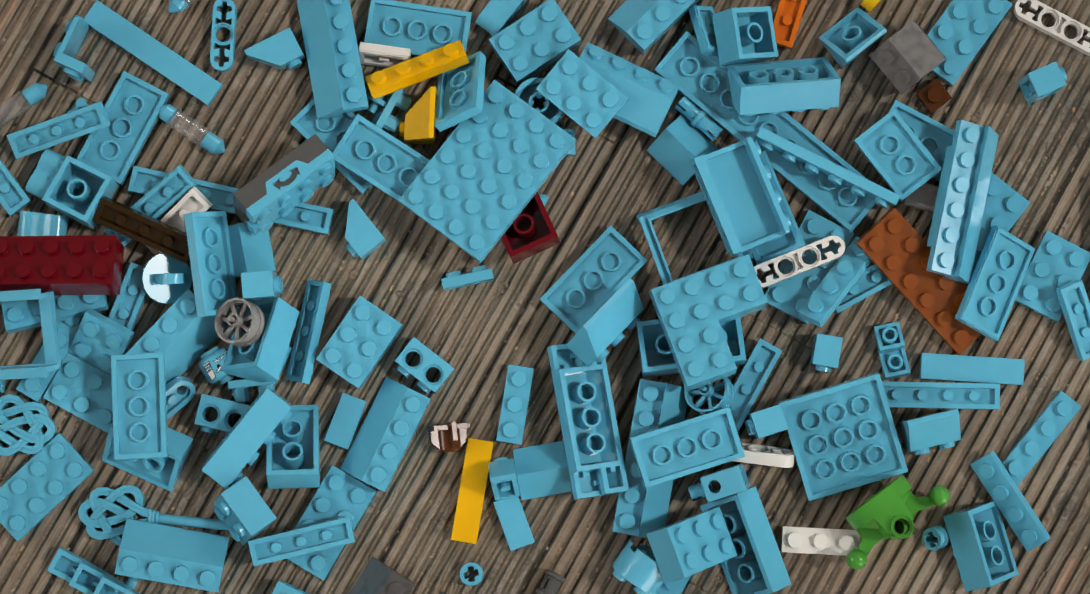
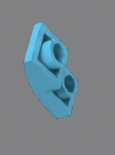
[874,321,911,380]

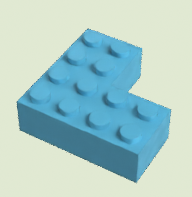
[650,254,767,392]

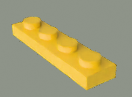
[365,40,469,100]

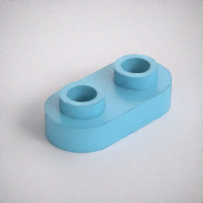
[166,376,196,419]

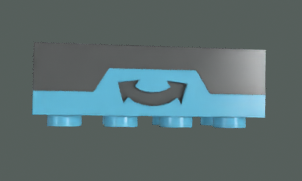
[233,134,335,236]

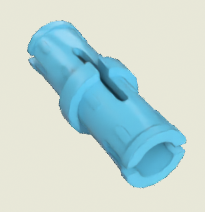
[675,96,723,142]

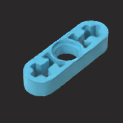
[210,0,237,73]

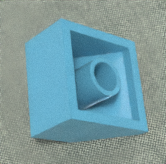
[900,409,961,456]

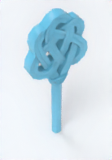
[0,394,57,456]
[78,485,230,546]

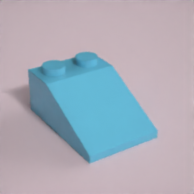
[266,404,320,489]

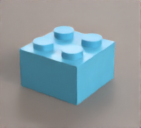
[712,6,779,65]
[42,155,119,230]
[213,476,277,545]

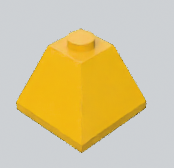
[400,86,437,145]

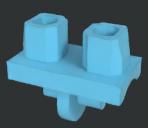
[367,88,412,132]
[228,379,278,402]

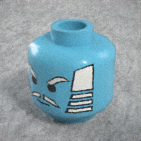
[198,346,234,385]

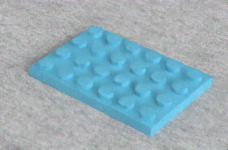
[399,79,577,263]

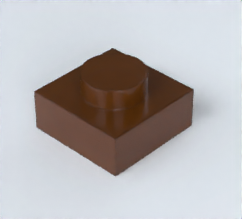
[915,78,952,115]

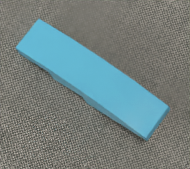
[47,546,140,594]

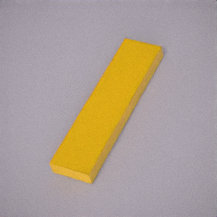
[451,438,494,544]

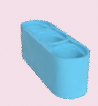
[475,0,526,36]

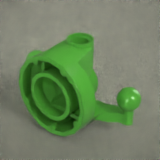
[845,474,950,570]

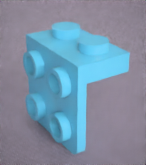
[53,15,95,83]

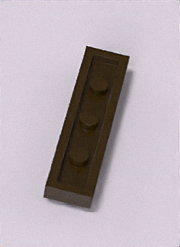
[93,196,190,264]

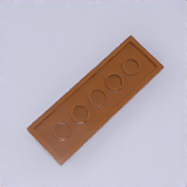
[855,207,981,355]

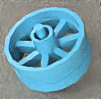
[684,377,734,415]

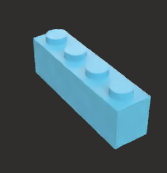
[202,385,292,489]

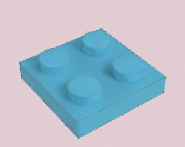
[69,308,135,375]

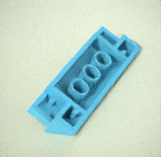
[297,0,369,120]
[926,120,999,284]
[547,344,629,500]
[612,379,687,538]

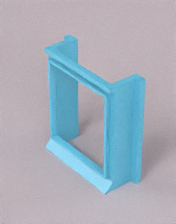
[636,191,753,285]
[0,288,61,380]

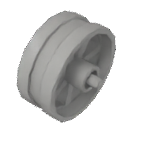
[214,297,265,347]

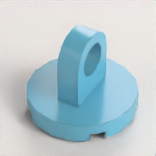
[140,253,192,304]

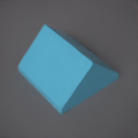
[818,7,887,69]
[646,114,718,186]
[228,223,276,279]
[513,441,572,500]

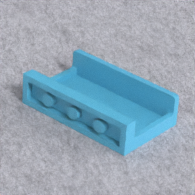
[690,136,792,257]

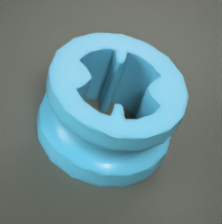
[922,525,949,551]
[460,563,484,586]

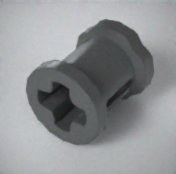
[535,568,567,594]

